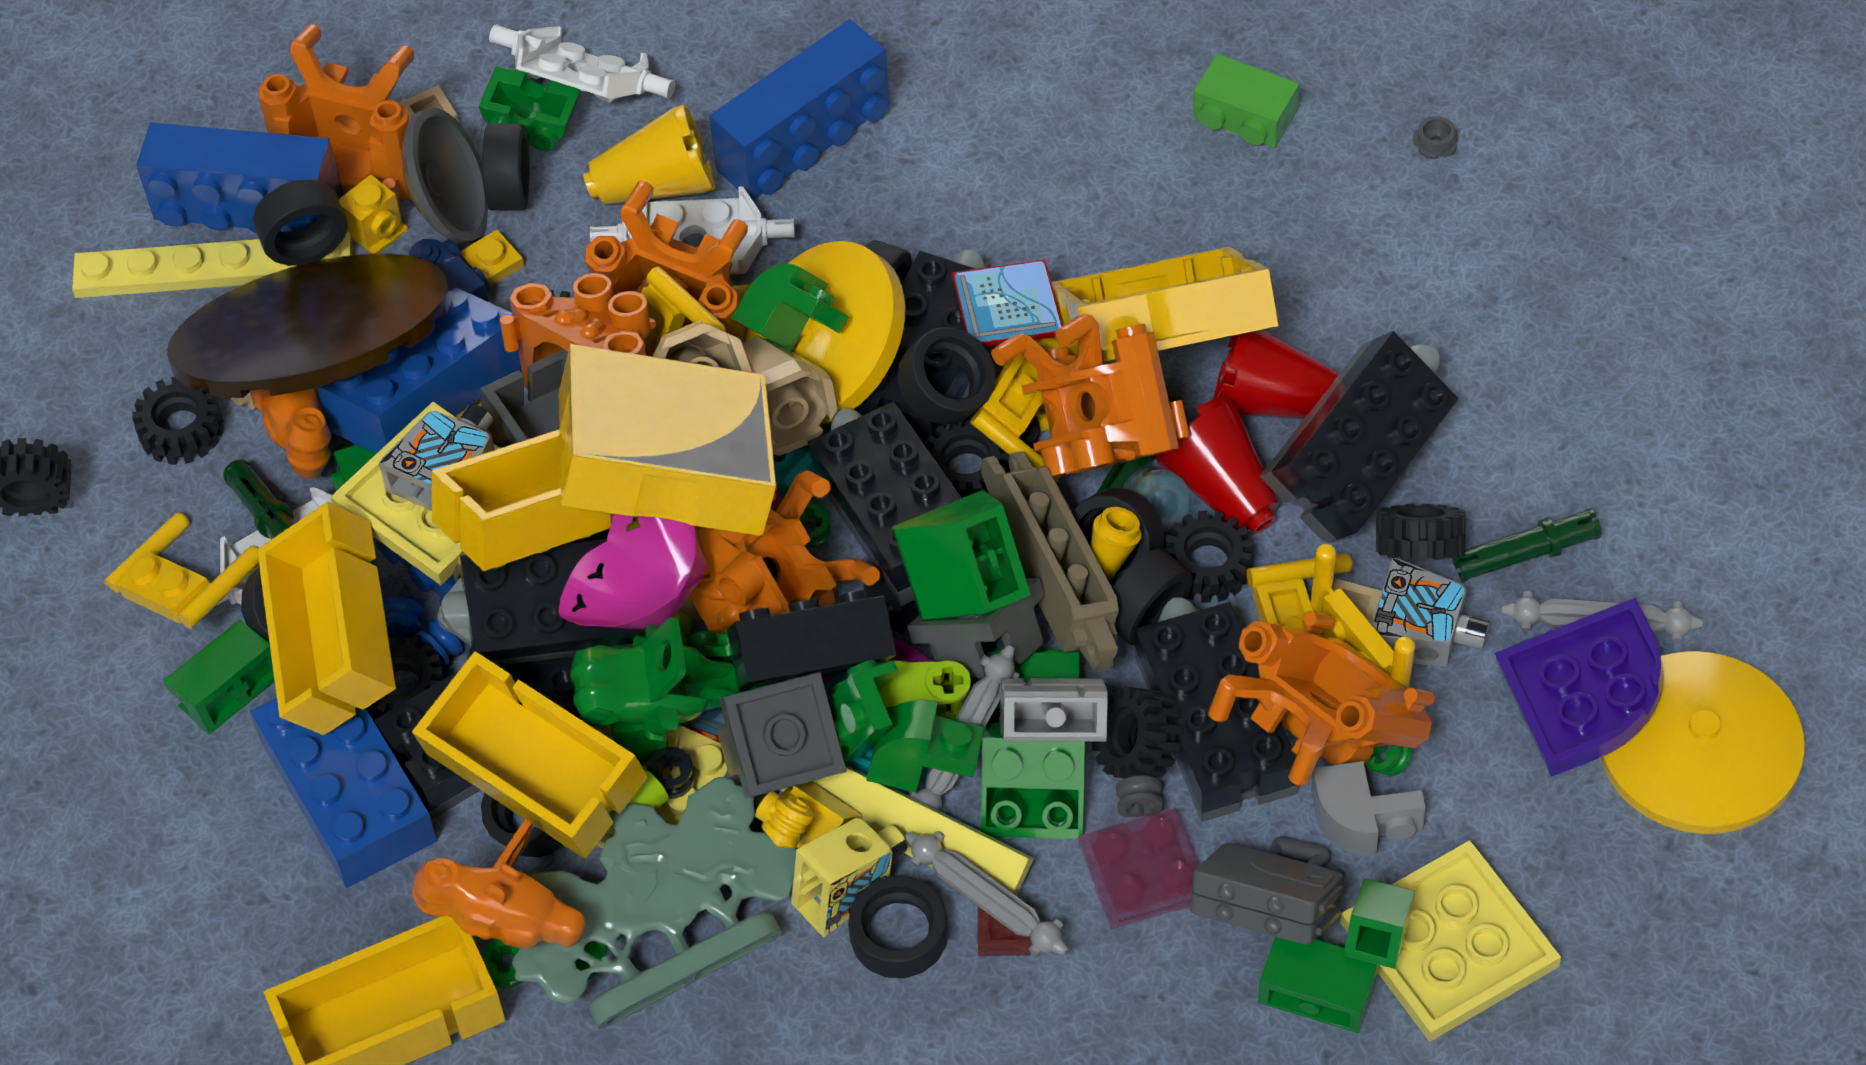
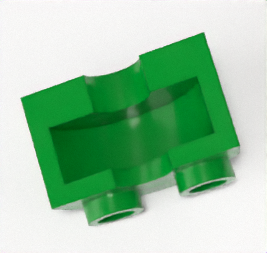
[478,66,581,151]

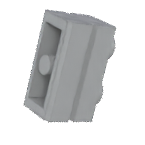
[1000,678,1107,742]

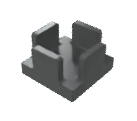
[907,578,1045,679]
[717,672,847,799]

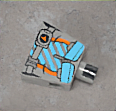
[379,404,495,511]
[1372,558,1490,667]

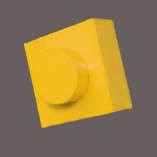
[460,230,524,287]

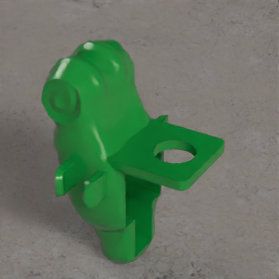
[570,617,741,741]

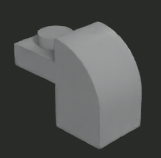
[1311,761,1426,855]

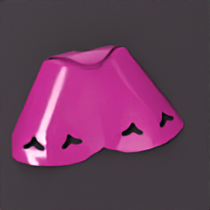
[558,514,708,630]

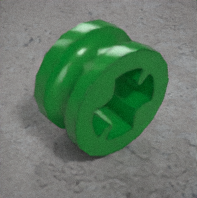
[800,502,831,549]
[1364,745,1412,777]
[482,940,523,989]

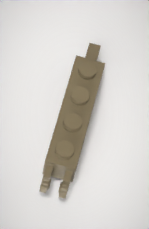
[980,451,1119,671]

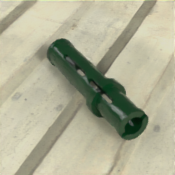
[223,459,295,540]
[1452,508,1602,583]

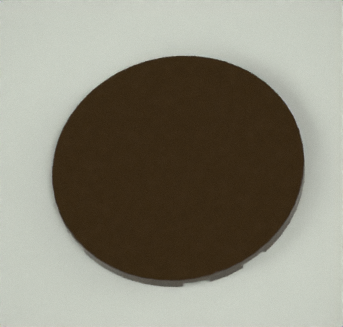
[167,254,451,398]

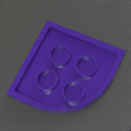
[1495,598,1664,777]

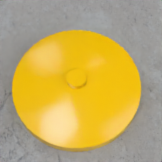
[745,241,905,425]
[1600,651,1805,834]

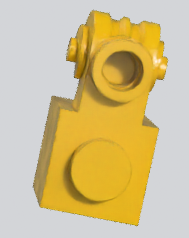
[755,782,861,849]

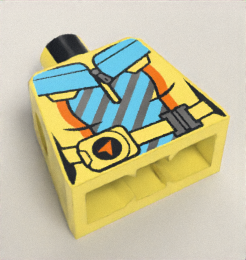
[791,818,907,937]

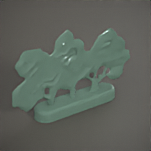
[512,777,797,1029]

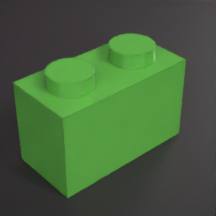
[1193,54,1300,148]

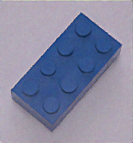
[709,19,890,200]
[136,122,343,233]
[316,287,522,454]
[250,697,437,888]

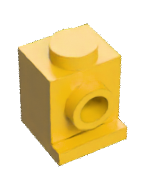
[339,175,409,254]

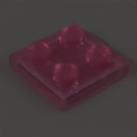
[1078,808,1198,930]

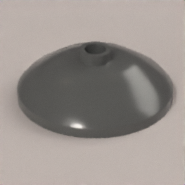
[402,108,488,243]

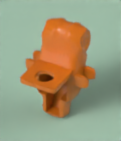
[249,388,331,478]
[412,818,586,949]

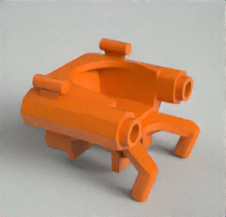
[259,24,414,208]
[585,181,748,343]
[500,273,656,390]
[991,314,1190,477]
[689,470,880,633]
[1208,611,1435,786]

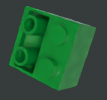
[891,490,1031,620]
[981,723,1086,839]

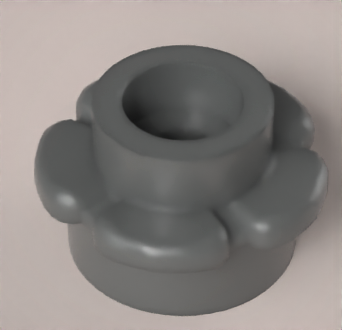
[1413,116,1458,159]

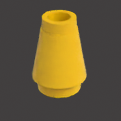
[1090,507,1141,581]

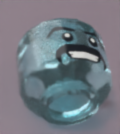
[1123,465,1191,532]

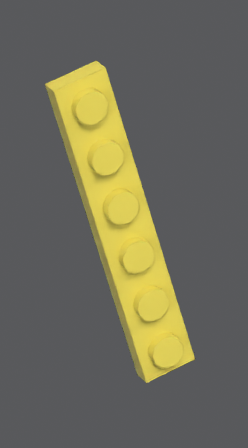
[72,232,352,298]

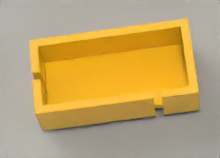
[431,430,638,571]
[257,502,396,735]
[412,651,648,860]
[263,916,506,1065]

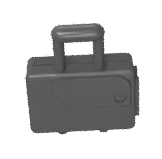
[1190,837,1343,944]

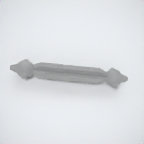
[1502,591,1703,642]
[908,645,1019,813]
[905,831,1069,956]

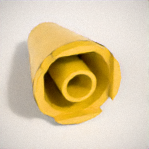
[583,104,716,205]

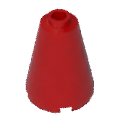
[1212,329,1340,419]
[1153,396,1279,534]

